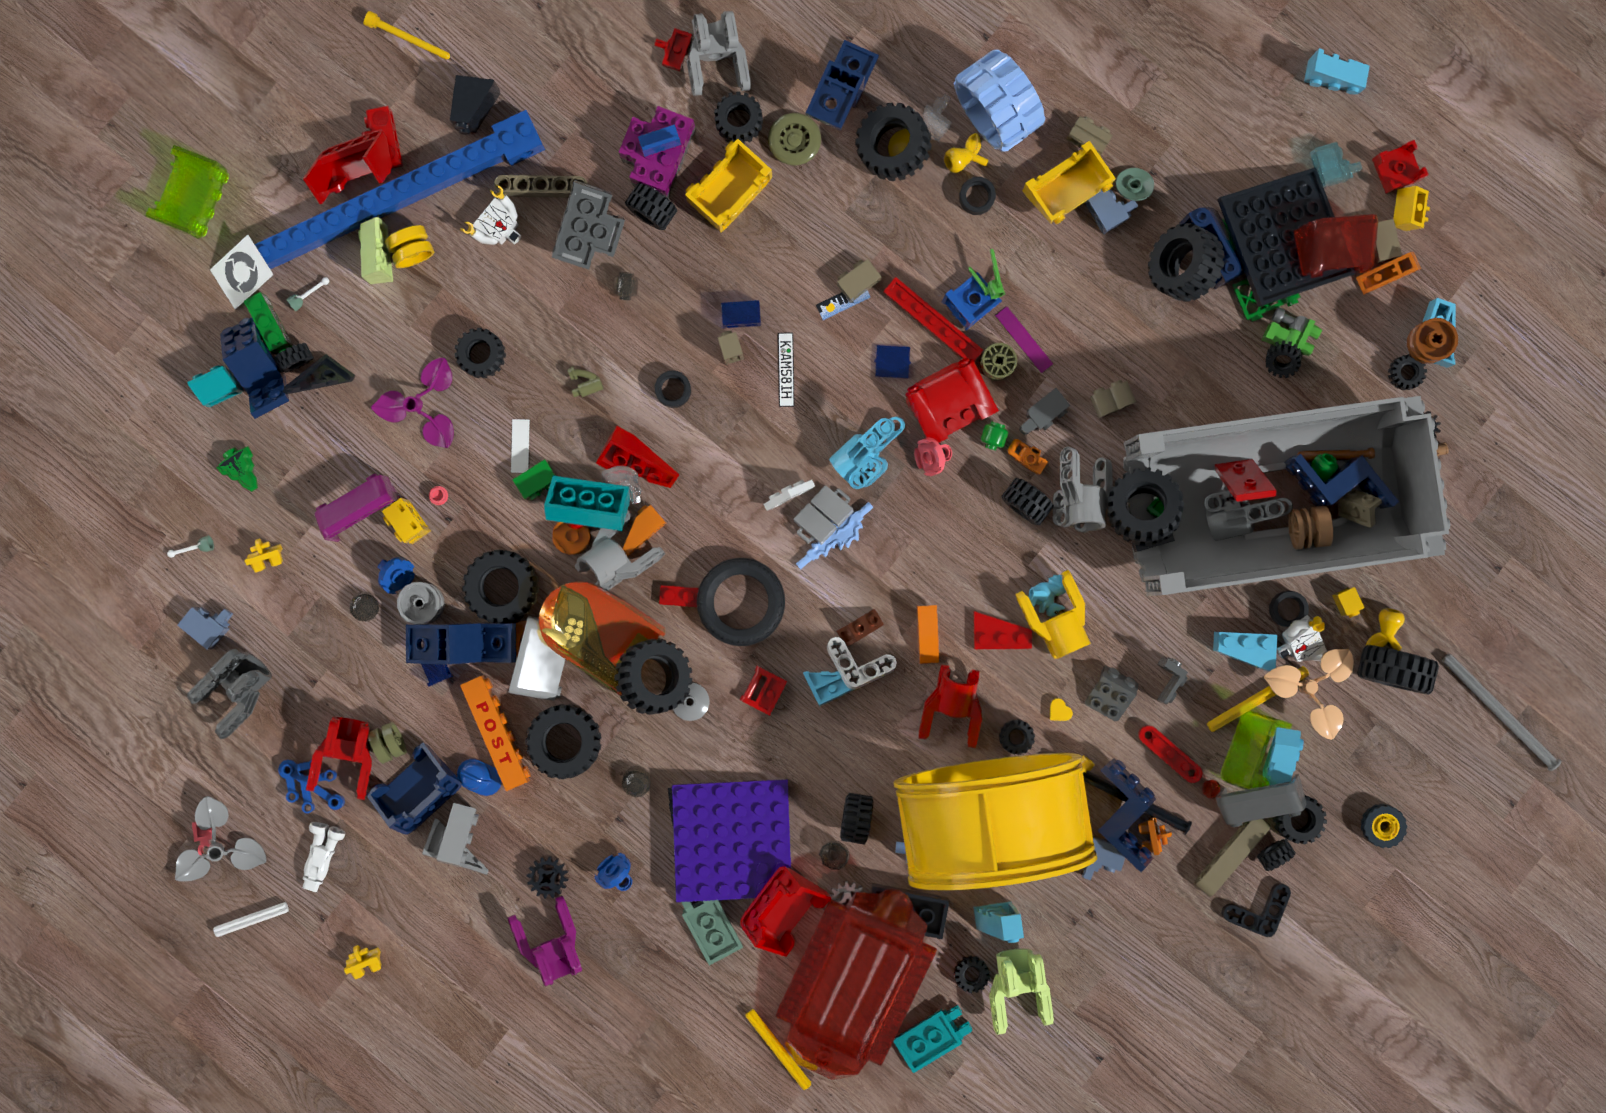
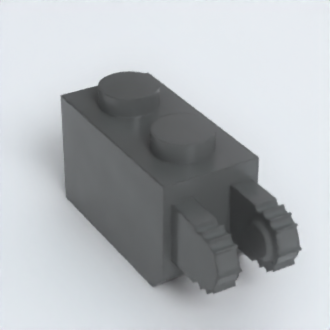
[1020,388,1070,435]

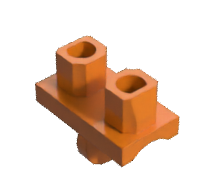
[1138,817,1172,855]

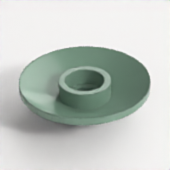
[1116,168,1154,201]

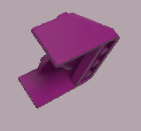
[314,473,400,542]

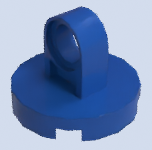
[377,557,415,594]
[595,853,632,891]

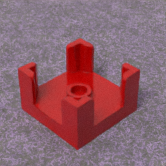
[1372,140,1429,194]

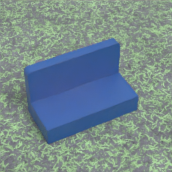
[638,124,681,157]

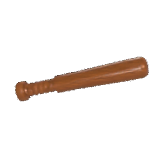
[1297,447,1375,462]

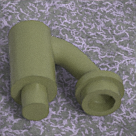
[567,366,604,397]

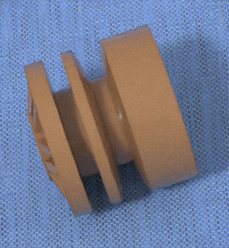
[1288,506,1333,550]

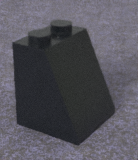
[450,75,500,135]

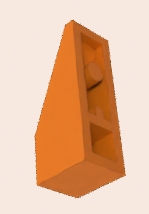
[1356,252,1421,295]
[623,505,667,557]

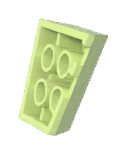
[358,217,393,284]

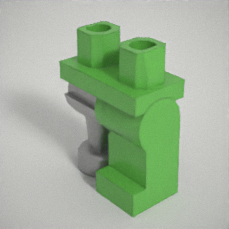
[1262,307,1322,356]

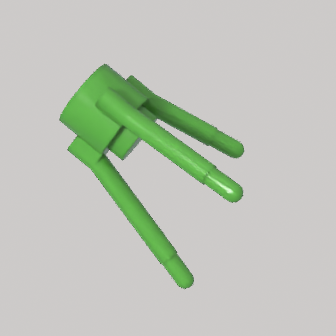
[968,249,1005,299]

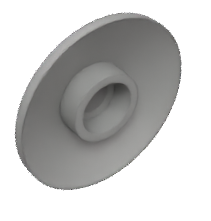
[673,682,710,721]

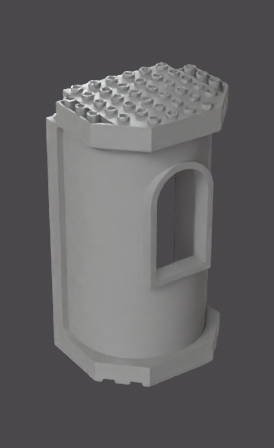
[1123,396,1450,596]

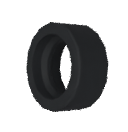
[959,177,996,215]
[655,370,691,408]
[1269,591,1309,627]

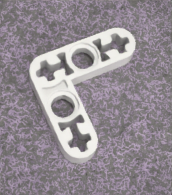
[827,637,897,690]

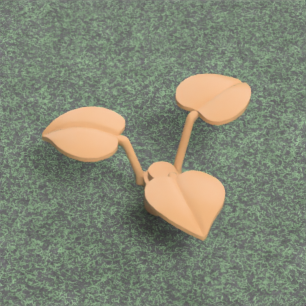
[1264,649,1354,740]

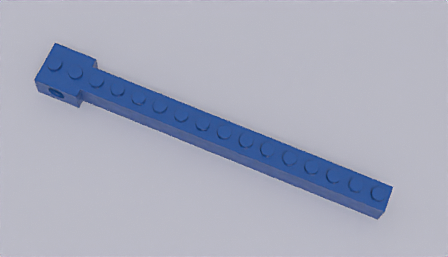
[254,110,545,270]

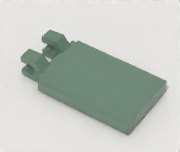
[681,900,743,966]

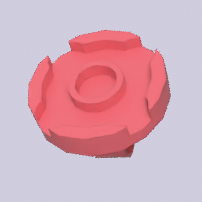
[914,437,952,477]

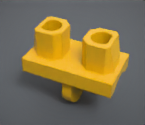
[244,538,283,573]
[344,945,382,980]

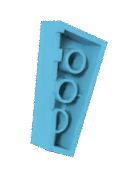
[1262,727,1304,787]
[973,902,1024,943]

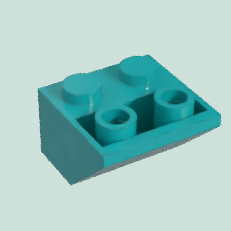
[187,365,244,408]

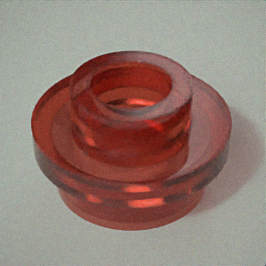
[1202,780,1220,799]

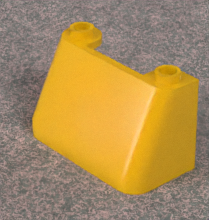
[1022,141,1116,225]

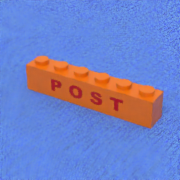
[460,675,531,791]

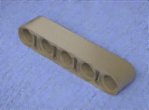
[494,175,589,198]
[1194,819,1270,897]

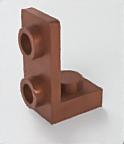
[837,609,884,647]

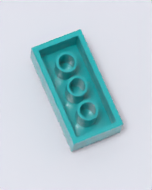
[544,476,630,531]

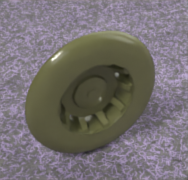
[768,113,821,166]

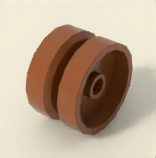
[1407,318,1458,364]

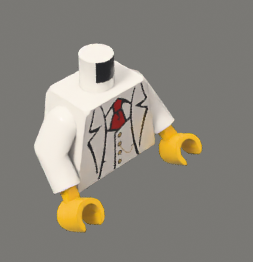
[460,185,521,245]
[1277,615,1327,662]

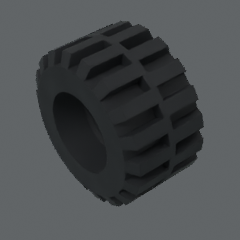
[714,91,763,144]
[625,183,677,230]
[454,328,506,378]
[1001,478,1054,525]
[840,793,874,845]
[1273,795,1327,844]

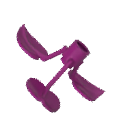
[371,358,454,448]

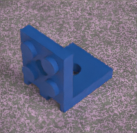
[942,272,1002,331]

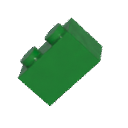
[512,459,557,501]

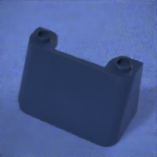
[1179,207,1245,290]
[366,742,462,835]

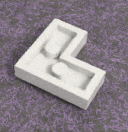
[764,480,815,511]

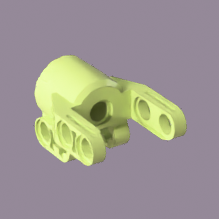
[989,949,1054,1035]

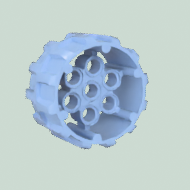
[954,49,1045,152]

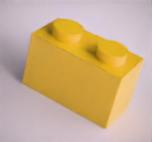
[1393,186,1430,231]

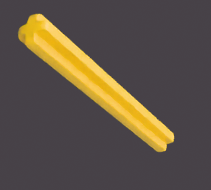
[746,1009,811,1090]

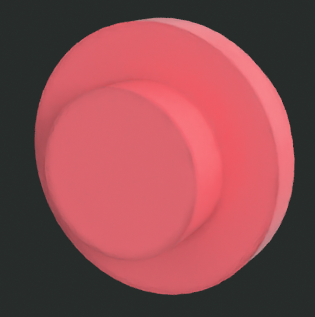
[429,486,448,505]

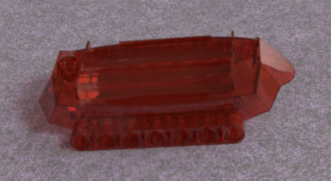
[775,889,937,1080]

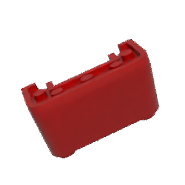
[740,866,832,957]

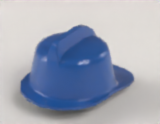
[457,759,502,796]

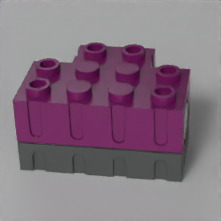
[619,106,696,199]

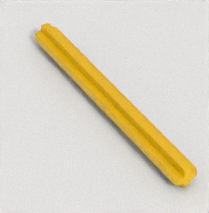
[1207,666,1309,732]

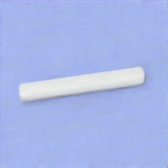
[213,902,289,937]

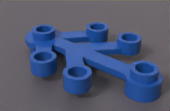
[278,760,345,814]

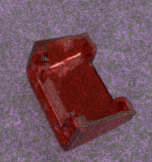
[1294,214,1378,278]

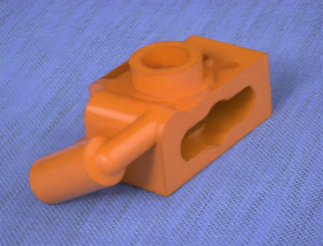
[1007,439,1048,475]

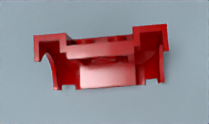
[905,358,999,443]

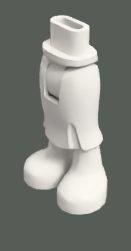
[303,822,346,892]

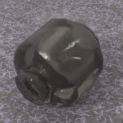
[613,272,638,300]

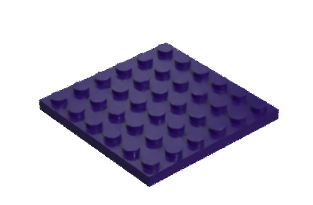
[672,779,791,902]

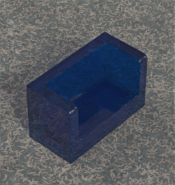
[721,300,761,329]
[421,647,453,687]

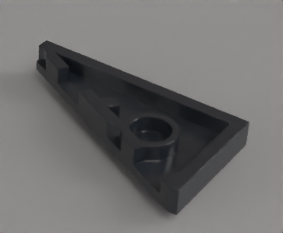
[283,354,355,395]

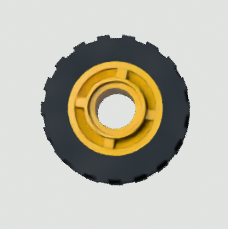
[1360,804,1407,848]

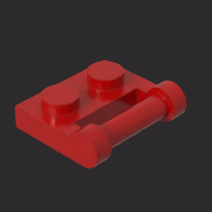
[739,666,787,716]

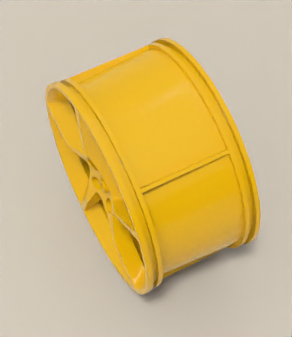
[893,753,1097,890]

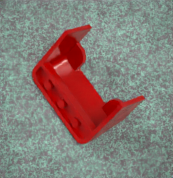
[303,129,393,204]

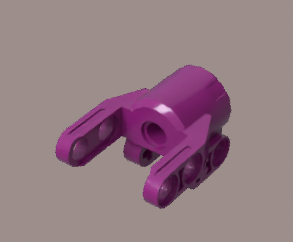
[507,895,582,987]

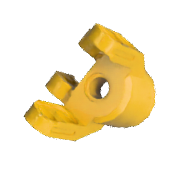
[1015,570,1091,659]

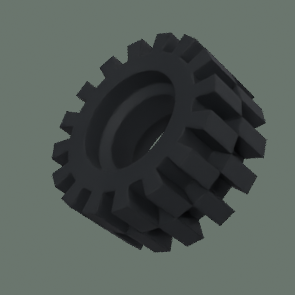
[1265,341,1302,378]
[274,343,314,373]
[1388,354,1427,390]
[999,719,1035,755]
[1257,839,1296,871]
[954,955,990,993]

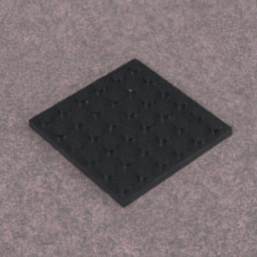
[1217,167,1356,307]

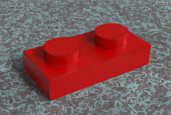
[659,585,699,607]

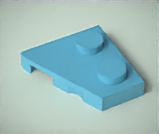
[803,671,853,707]

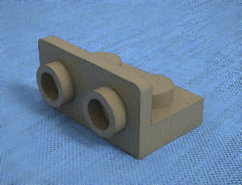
[1338,488,1382,528]

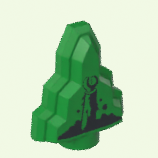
[216,446,258,492]

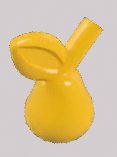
[944,133,988,173]
[1365,608,1405,651]

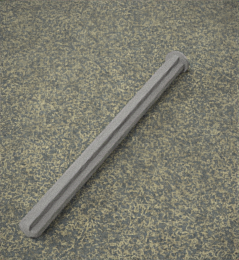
[1442,654,1561,771]

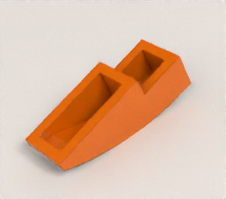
[916,605,939,664]

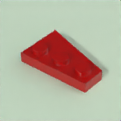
[973,611,1032,650]

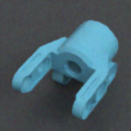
[829,417,905,489]

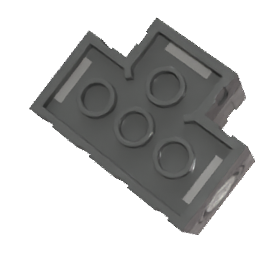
[552,180,625,270]

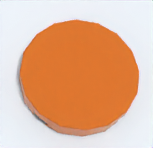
[552,522,591,555]

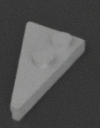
[422,818,489,875]

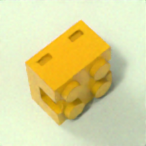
[382,498,431,544]

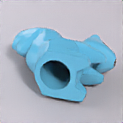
[1028,575,1066,617]

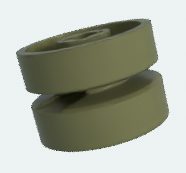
[980,343,1017,381]
[368,722,407,764]

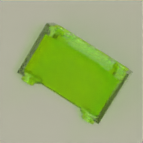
[1220,711,1292,790]

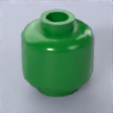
[981,421,1008,451]
[1310,453,1338,482]

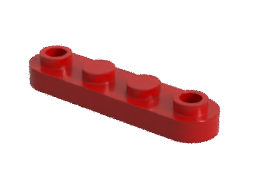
[1138,725,1203,783]

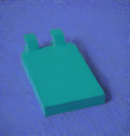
[893,1005,973,1074]

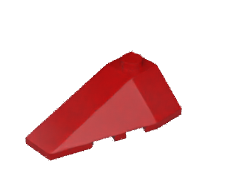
[596,426,679,488]

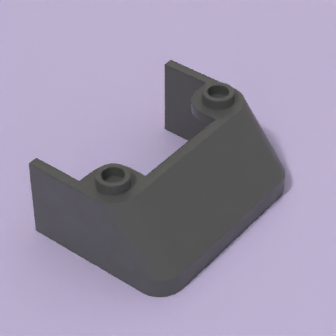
[1216,774,1307,827]

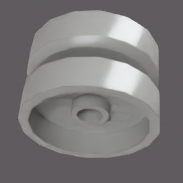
[397,582,445,624]

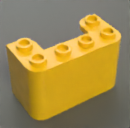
[685,139,772,232]

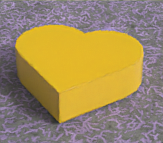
[1050,698,1073,721]

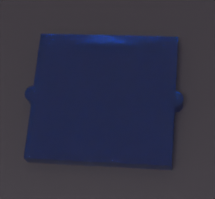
[874,345,911,379]

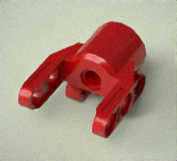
[918,664,982,748]
[306,717,372,800]

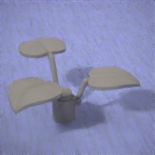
[175,796,266,881]

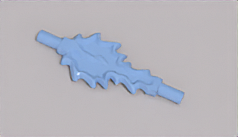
[796,502,873,569]

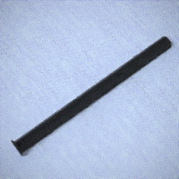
[1083,771,1192,835]

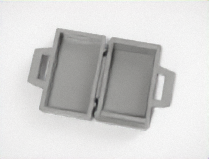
[793,485,854,545]

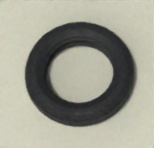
[697,558,785,646]

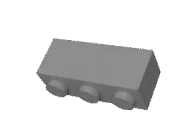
[436,803,479,867]

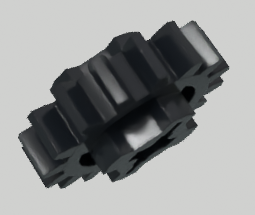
[526,856,569,899]

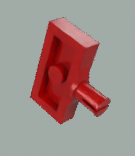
[654,28,693,72]

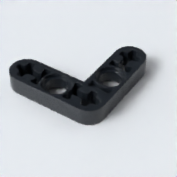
[1221,883,1291,937]

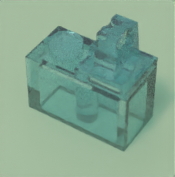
[1310,142,1362,188]

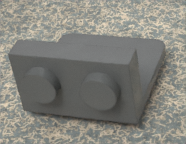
[1157,657,1188,705]
[1085,665,1139,721]

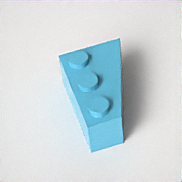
[1304,48,1370,95]
[1423,298,1456,368]
[1213,632,1277,672]

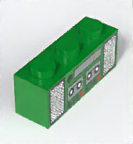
[244,292,293,355]

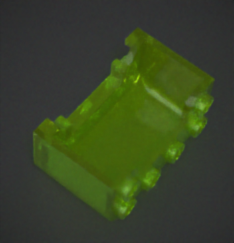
[145,145,229,239]

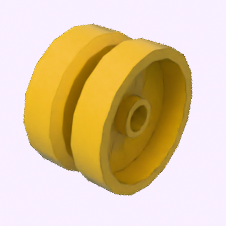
[385,225,435,268]

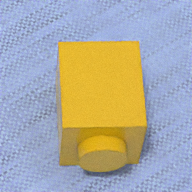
[1332,587,1365,618]

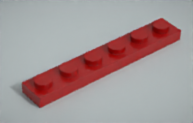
[883,277,983,361]

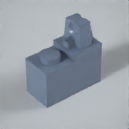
[1084,190,1138,235]
[177,607,233,650]
[1082,836,1125,880]

